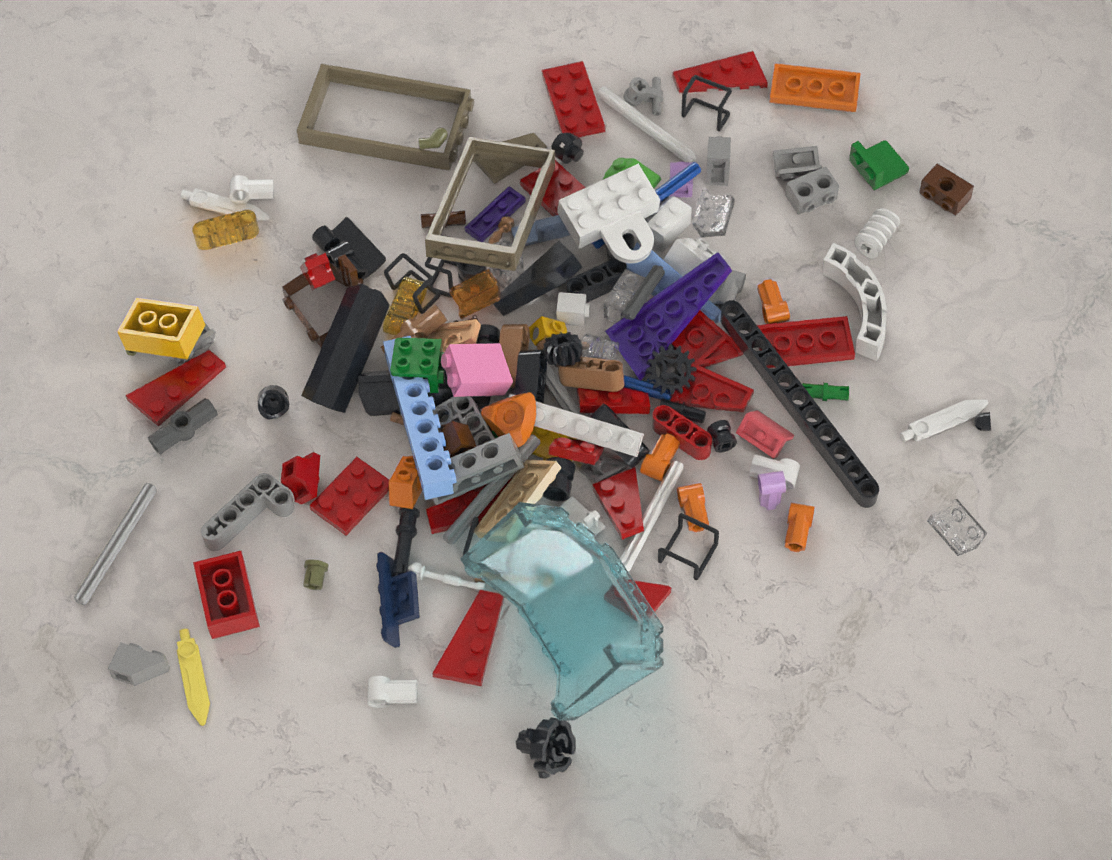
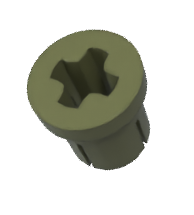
[303,559,329,590]

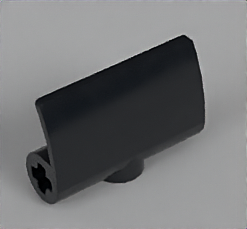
[312,217,386,280]

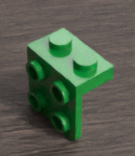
[849,141,909,191]
[390,337,445,393]

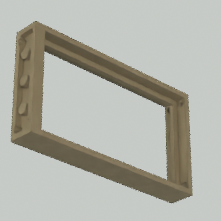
[297,64,474,171]
[425,137,555,271]

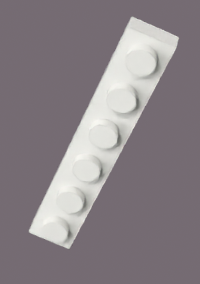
[508,394,644,457]

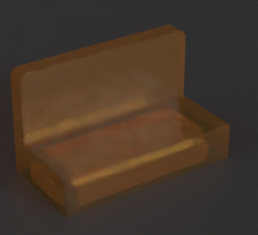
[449,269,500,319]

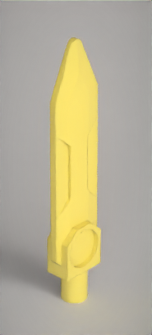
[177,628,210,726]

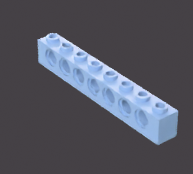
[383,336,457,500]

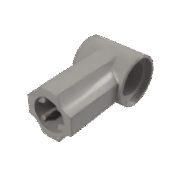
[712,269,746,310]

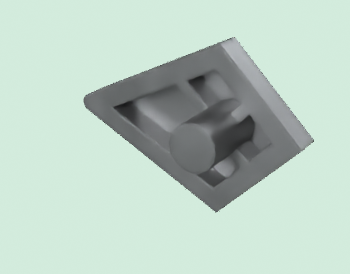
[579,455,627,483]

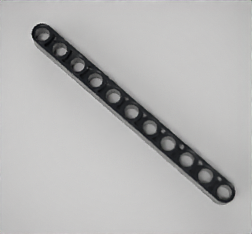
[720,300,879,508]

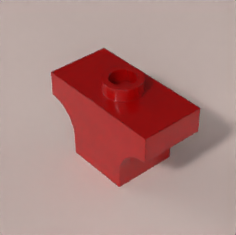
[300,253,335,291]
[281,452,321,505]

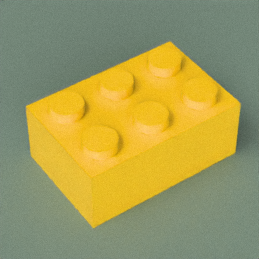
[117,298,205,359]

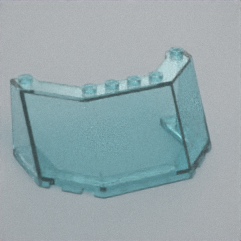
[460,502,664,721]

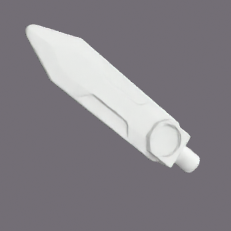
[181,188,269,222]
[900,399,988,442]

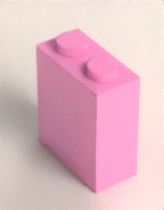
[441,343,513,397]

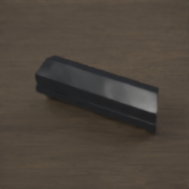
[301,284,390,413]
[358,367,491,416]

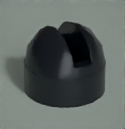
[974,412,991,431]

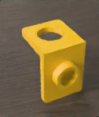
[529,316,568,346]

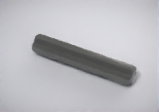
[622,265,665,320]

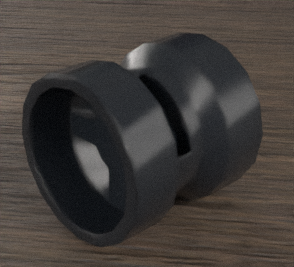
[707,420,737,453]

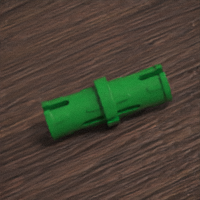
[802,383,849,401]

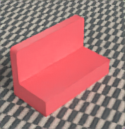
[736,410,795,459]

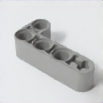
[433,396,496,446]
[201,473,294,551]

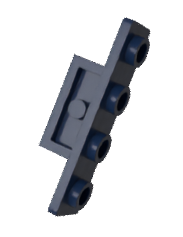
[376,552,420,648]

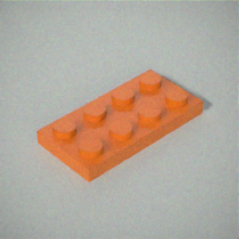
[770,63,861,112]

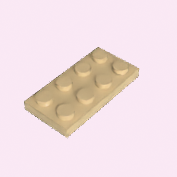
[474,460,561,540]

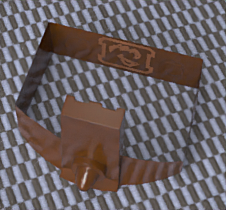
[282,254,364,348]

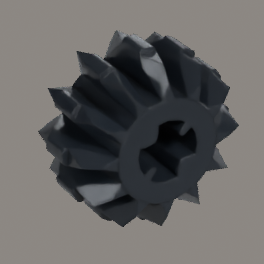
[543,332,583,367]

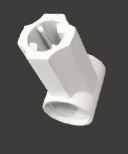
[230,175,274,205]
[749,455,800,490]
[367,676,418,708]

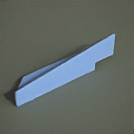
[626,242,721,323]

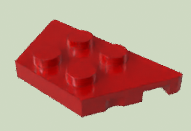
[672,310,743,368]

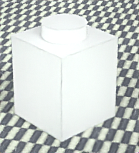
[556,292,590,326]

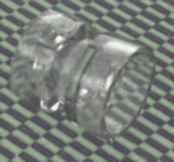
[581,333,619,360]

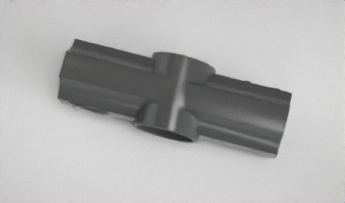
[148,398,218,454]

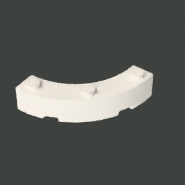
[823,243,887,361]

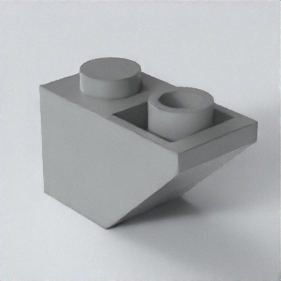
[108,642,170,686]

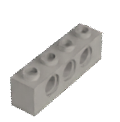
[432,433,524,505]

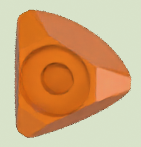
[481,392,536,447]

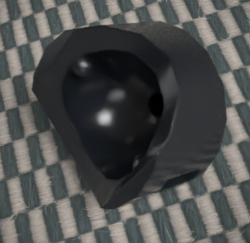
[551,133,584,164]
[257,385,290,420]

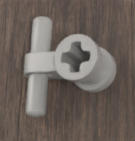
[624,77,663,116]

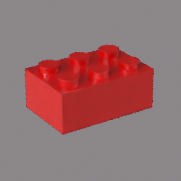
[193,550,260,639]

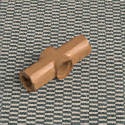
[381,305,448,353]

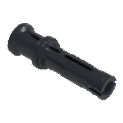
[391,507,420,577]

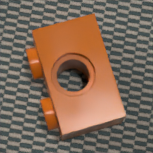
[389,456,422,509]

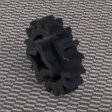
[645,344,697,396]

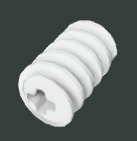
[854,208,900,259]

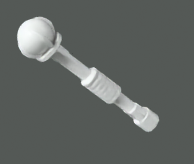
[407,562,485,592]

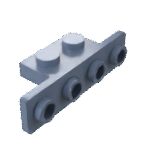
[511,215,570,246]

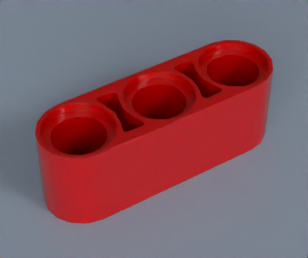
[652,405,712,460]

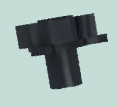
[516,717,576,779]

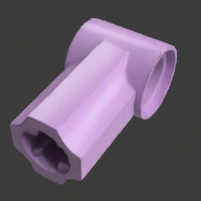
[758,471,786,510]

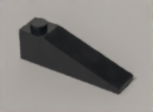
[491,241,583,316]

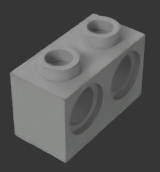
[706,136,731,186]
[785,167,839,215]

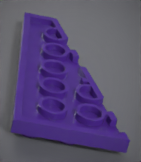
[605,252,732,381]

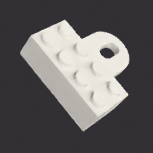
[557,164,660,264]

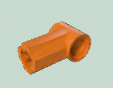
[757,279,790,324]
[640,433,680,482]
[677,483,709,532]
[785,502,815,552]

